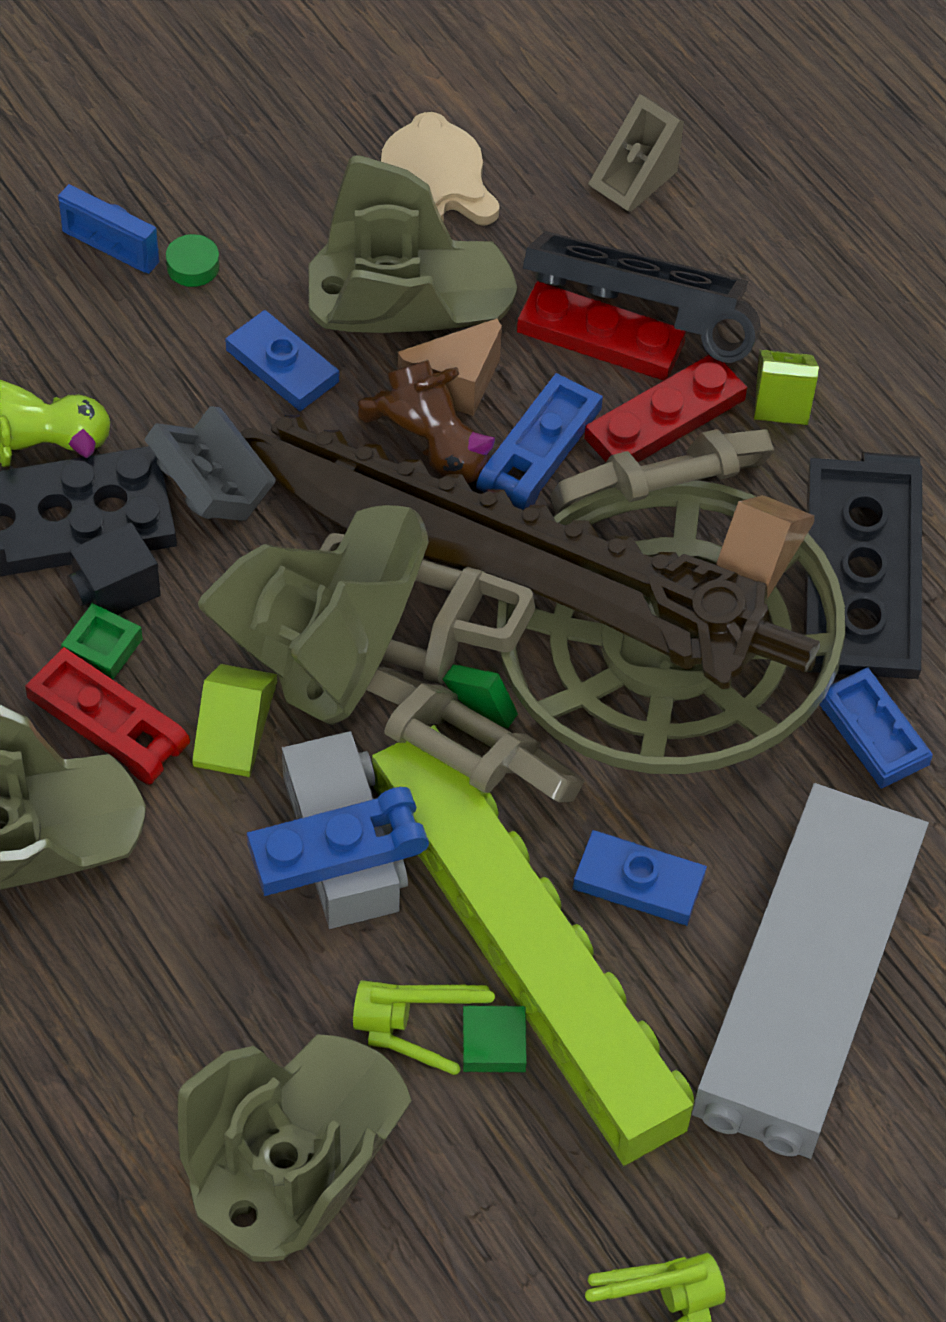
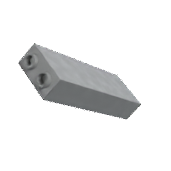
[692,783,929,1159]

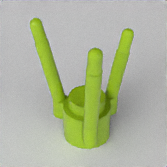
[353,980,495,1075]
[585,1253,726,1322]

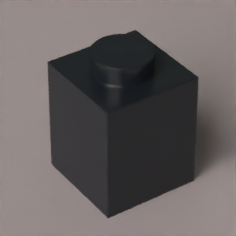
[67,522,161,615]

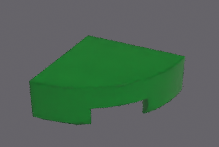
[442,664,518,729]

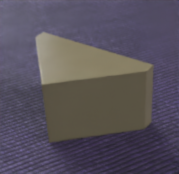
[588,94,684,212]

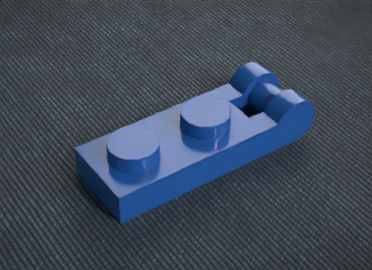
[476,373,603,510]
[247,787,429,896]

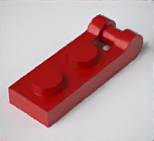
[25,647,190,785]

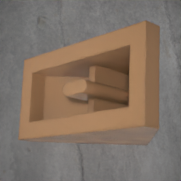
[398,318,502,416]
[716,495,814,599]

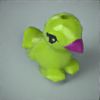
[0,380,110,467]

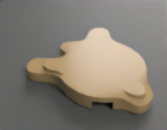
[381,112,499,226]

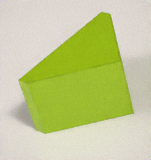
[754,350,819,425]
[192,664,277,777]

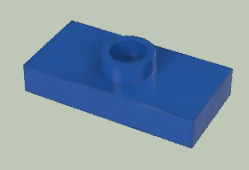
[58,184,159,274]
[225,310,339,411]
[819,667,933,789]
[573,830,707,926]

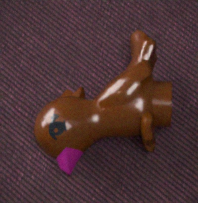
[358,360,495,484]

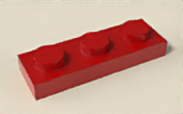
[517,281,686,381]
[584,355,747,462]

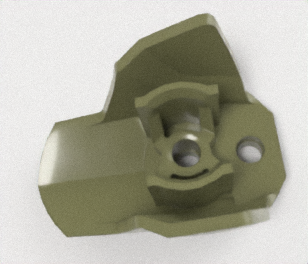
[309,155,517,333]
[198,505,429,725]
[0,705,146,890]
[178,1034,412,1262]

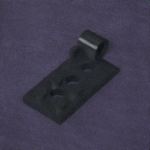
[523,231,761,363]
[0,446,177,577]
[804,452,922,679]

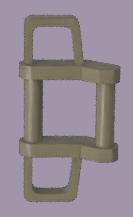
[550,429,774,515]
[320,533,535,684]
[366,667,585,802]

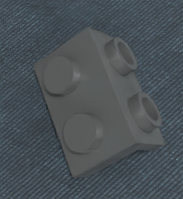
[144,406,275,521]

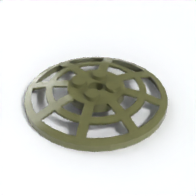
[497,480,845,774]

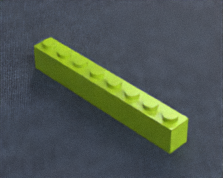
[372,725,694,1166]

